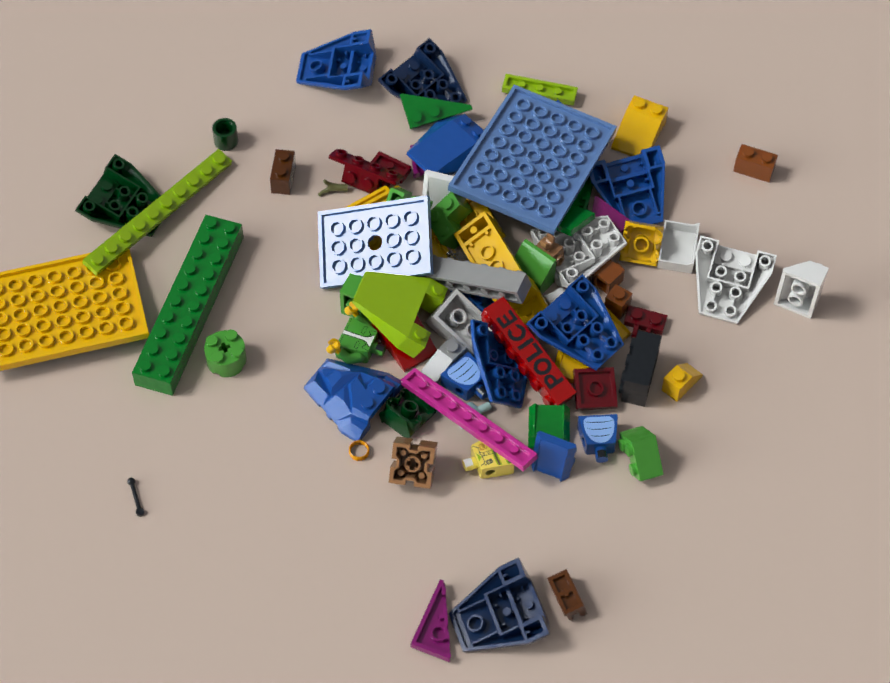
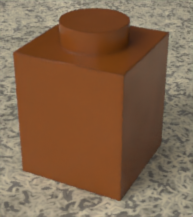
[593,259,625,295]
[604,284,633,320]

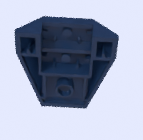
[449,557,550,653]

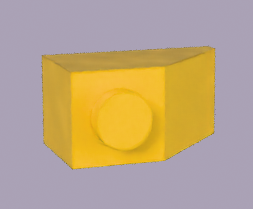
[661,363,703,402]

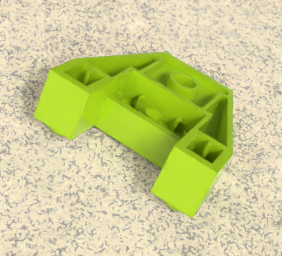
[352,271,448,358]

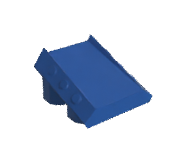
[531,431,577,482]

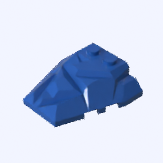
[304,358,404,441]

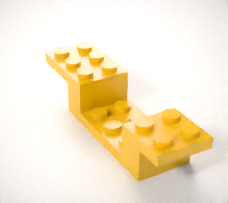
[454,199,549,327]

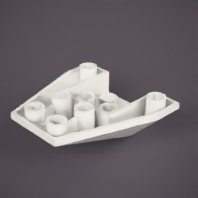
[530,215,627,288]
[695,235,777,324]

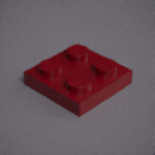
[573,367,618,410]

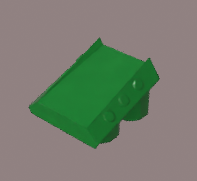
[528,403,570,450]

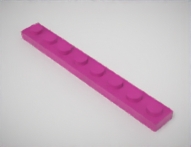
[401,368,537,472]

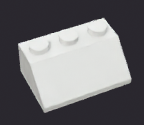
[774,261,829,319]

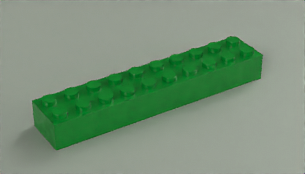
[132,215,244,396]

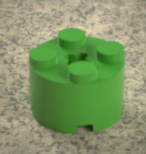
[204,329,247,377]

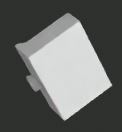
[657,220,700,274]

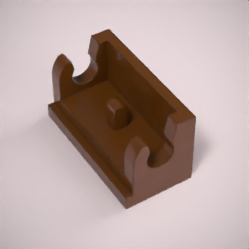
[547,569,587,620]

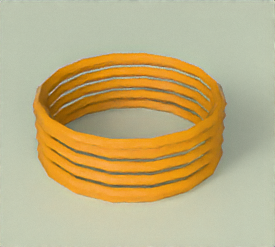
[349,440,369,461]

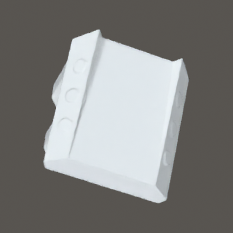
[422,170,454,210]

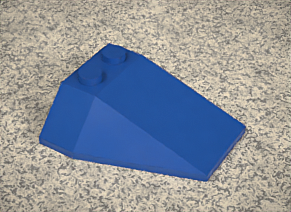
[296,29,376,90]
[406,114,484,175]
[590,145,665,224]

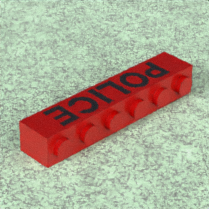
[481,296,577,405]

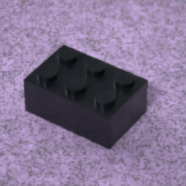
[619,330,662,407]

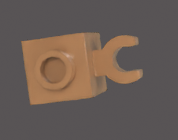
[536,233,564,267]

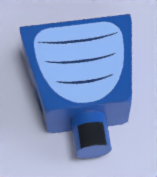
[441,351,488,401]
[577,414,618,463]

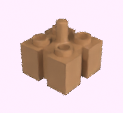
[389,436,438,489]

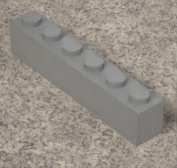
[417,255,532,304]

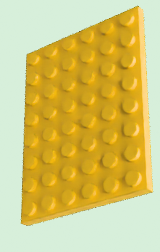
[0,249,149,371]

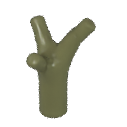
[318,179,348,197]

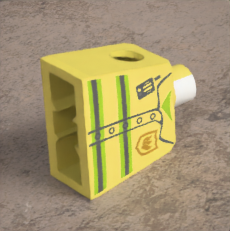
[462,441,514,479]

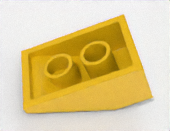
[611,95,669,156]

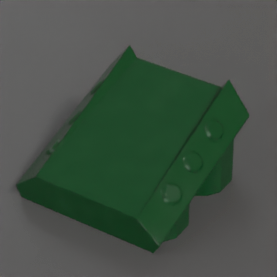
[379,389,437,438]

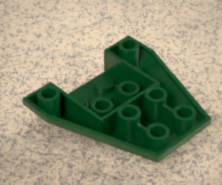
[75,154,162,237]

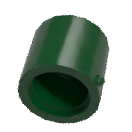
[212,118,238,151]

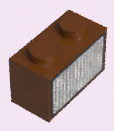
[270,149,296,195]

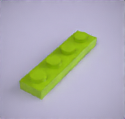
[502,74,578,106]

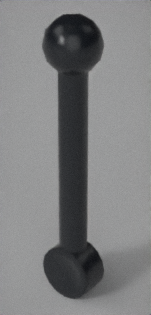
[127,477,145,517]

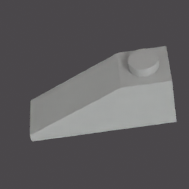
[421,336,467,385]

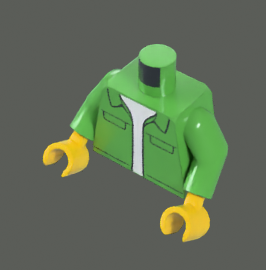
[326,301,386,364]

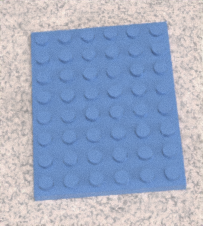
[448,85,617,235]

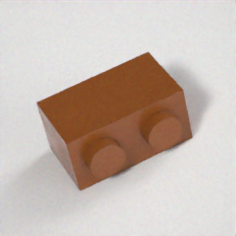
[733,144,778,183]

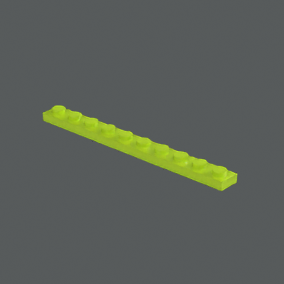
[82,149,232,276]

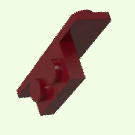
[329,149,404,193]

